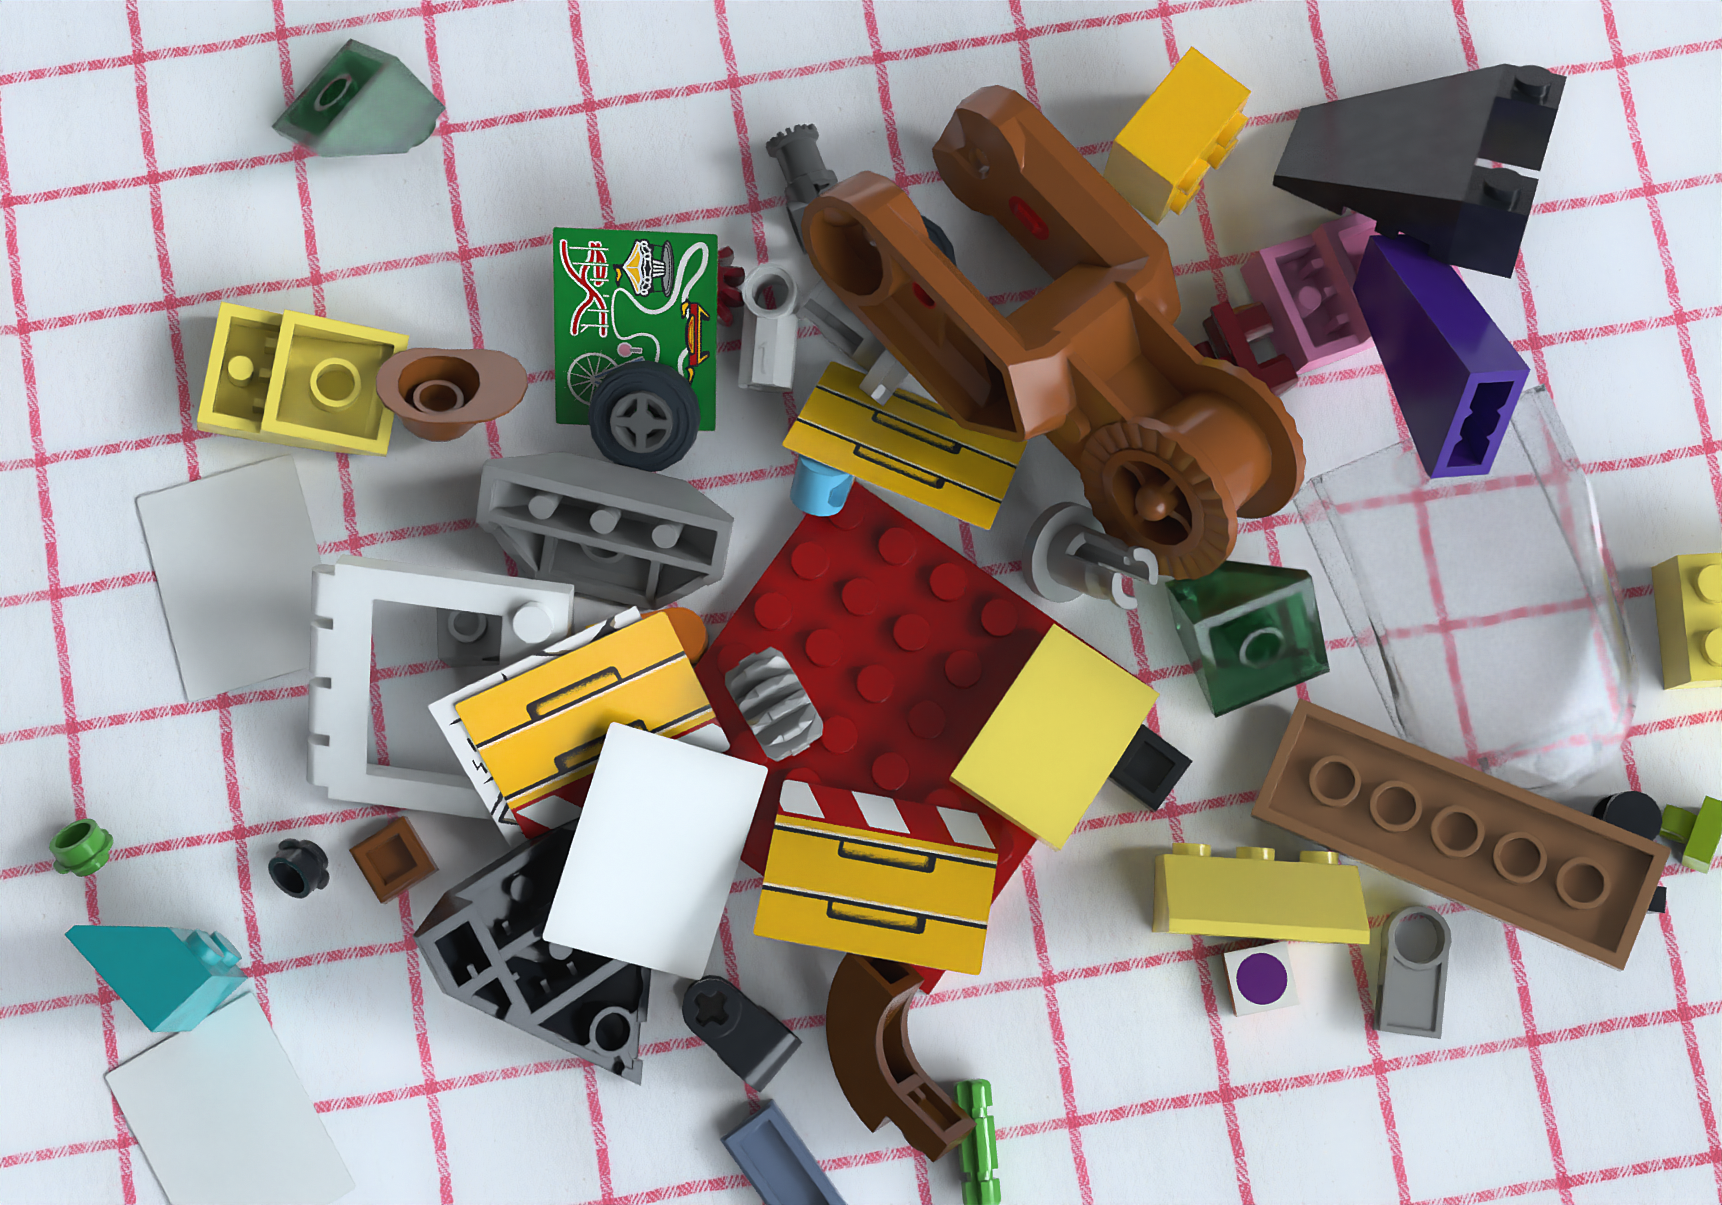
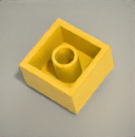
[1103,46,1251,226]

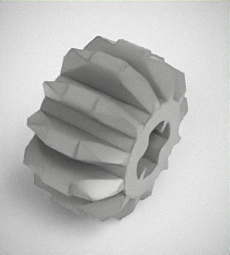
[725,647,823,762]

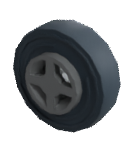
[588,360,701,472]

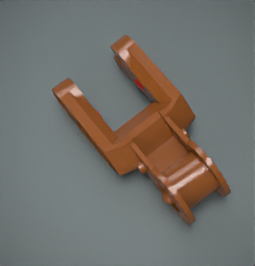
[801,85,1306,580]

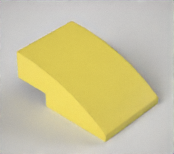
[197,301,409,457]
[949,624,1160,852]

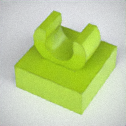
[1658,796,1722,874]

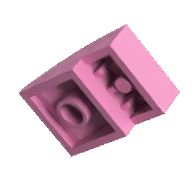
[1240,213,1465,376]

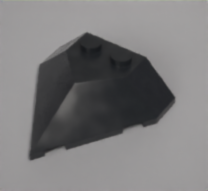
[412,817,652,1086]

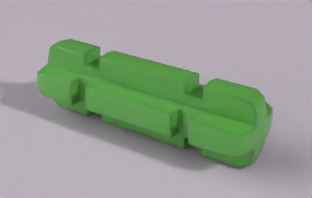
[953,1079,1001,1205]

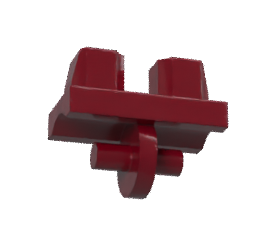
[1194,300,1299,398]

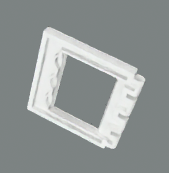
[306,554,574,820]

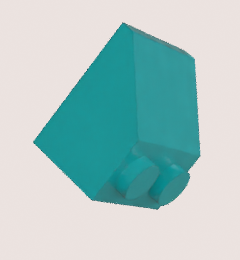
[64,925,248,1032]

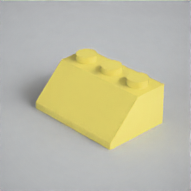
[1152,843,1370,944]

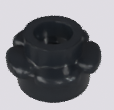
[268,838,330,899]

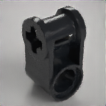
[682,975,803,1092]

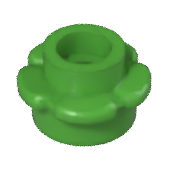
[49,819,114,877]

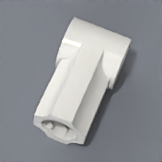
[738,263,804,393]

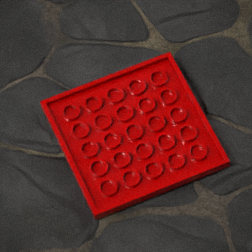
[693,480,1146,995]

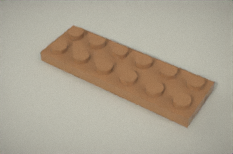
[1251,698,1672,972]

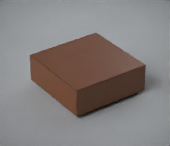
[349,816,439,904]

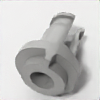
[796,278,909,406]
[1021,502,1158,610]

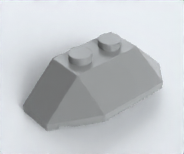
[475,452,734,611]

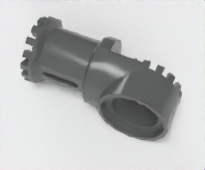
[765,124,838,255]

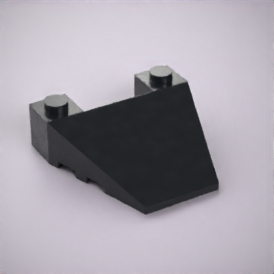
[1272,63,1567,279]

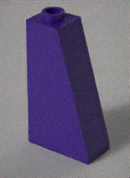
[1353,234,1531,479]

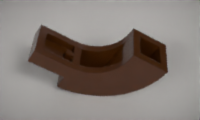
[826,952,977,1163]

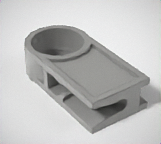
[1373,906,1452,1039]

